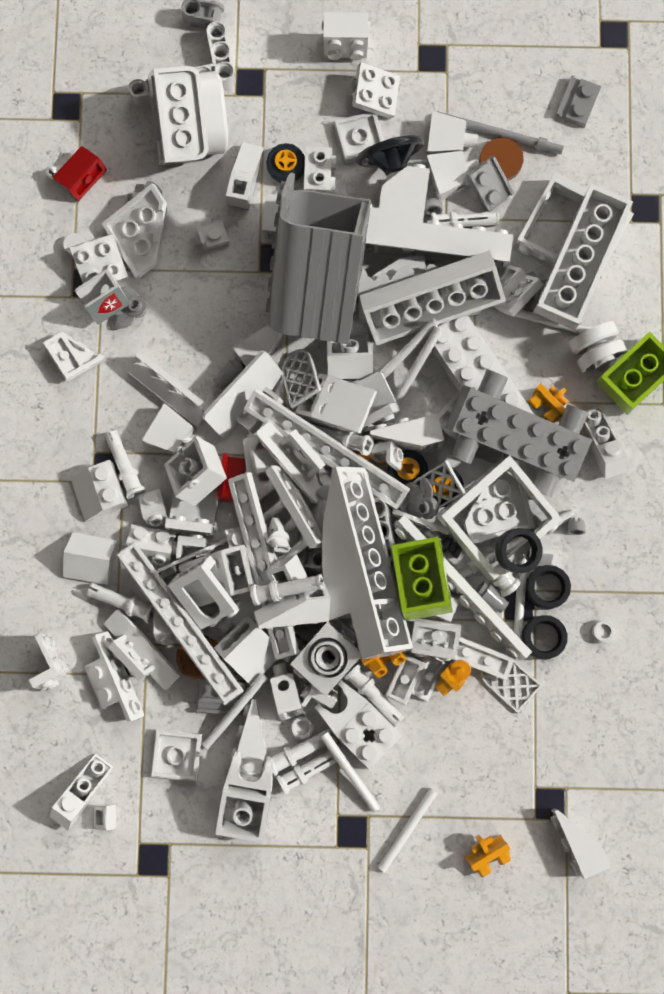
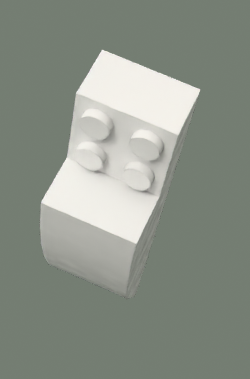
[322,467,413,659]

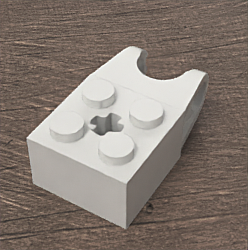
[315,681,402,770]
[215,751,273,843]

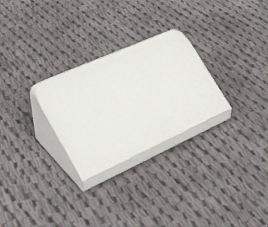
[385,654,426,706]
[412,655,446,702]

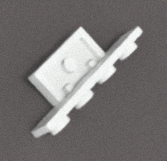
[254,421,326,504]
[104,609,181,690]
[84,631,144,722]

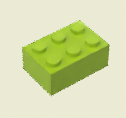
[596,332,664,415]
[391,536,453,621]

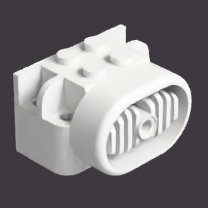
[148,66,228,165]

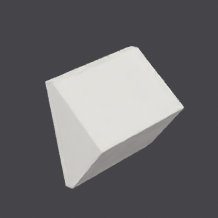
[63,532,118,586]

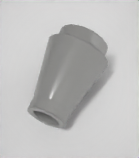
[213,358,245,390]
[475,581,509,613]

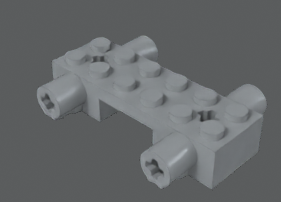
[445,369,592,498]

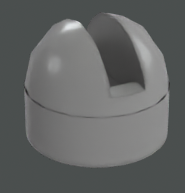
[425,197,442,217]
[567,517,586,535]

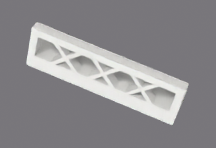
[128,350,209,429]

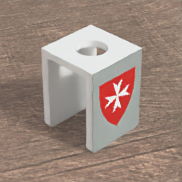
[75,269,130,324]

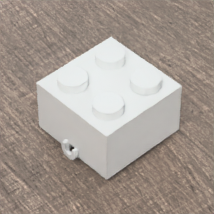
[322,12,370,60]
[164,436,227,506]

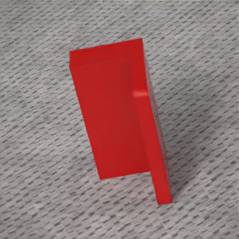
[53,146,107,202]
[216,453,246,504]

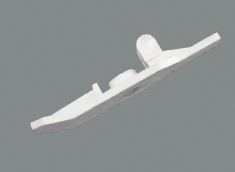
[157,538,228,578]

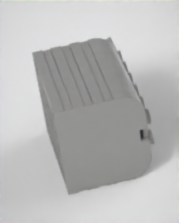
[266,173,372,344]

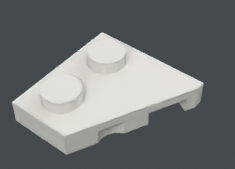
[43,332,104,382]

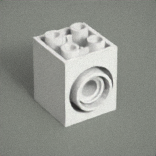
[290,619,361,697]

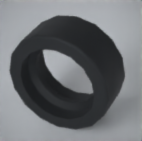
[495,528,543,573]
[526,565,571,610]
[522,615,568,660]

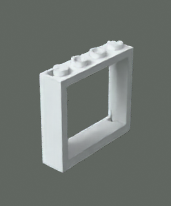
[515,172,634,268]
[436,455,562,580]

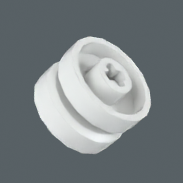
[568,321,628,373]

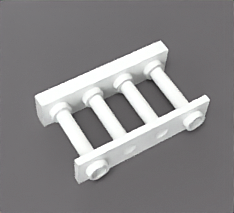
[257,466,323,562]

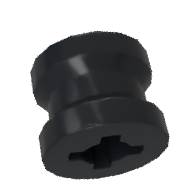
[442,533,462,559]

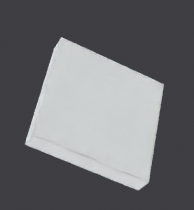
[334,112,384,164]
[150,729,203,782]

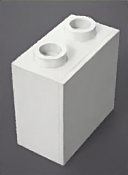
[214,615,277,685]

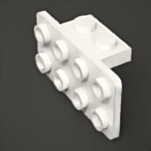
[202,350,284,439]

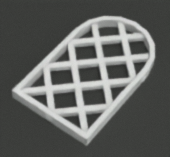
[282,349,321,408]
[413,461,466,509]
[391,509,450,537]
[480,653,542,713]

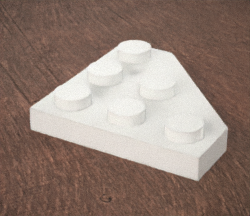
[101,183,167,279]
[463,461,535,543]

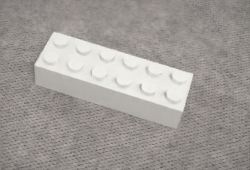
[533,184,633,330]
[359,250,506,346]
[425,315,535,452]

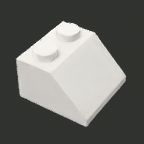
[327,332,373,380]
[71,460,128,522]

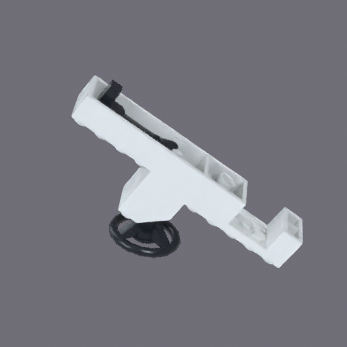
[261,135,513,270]

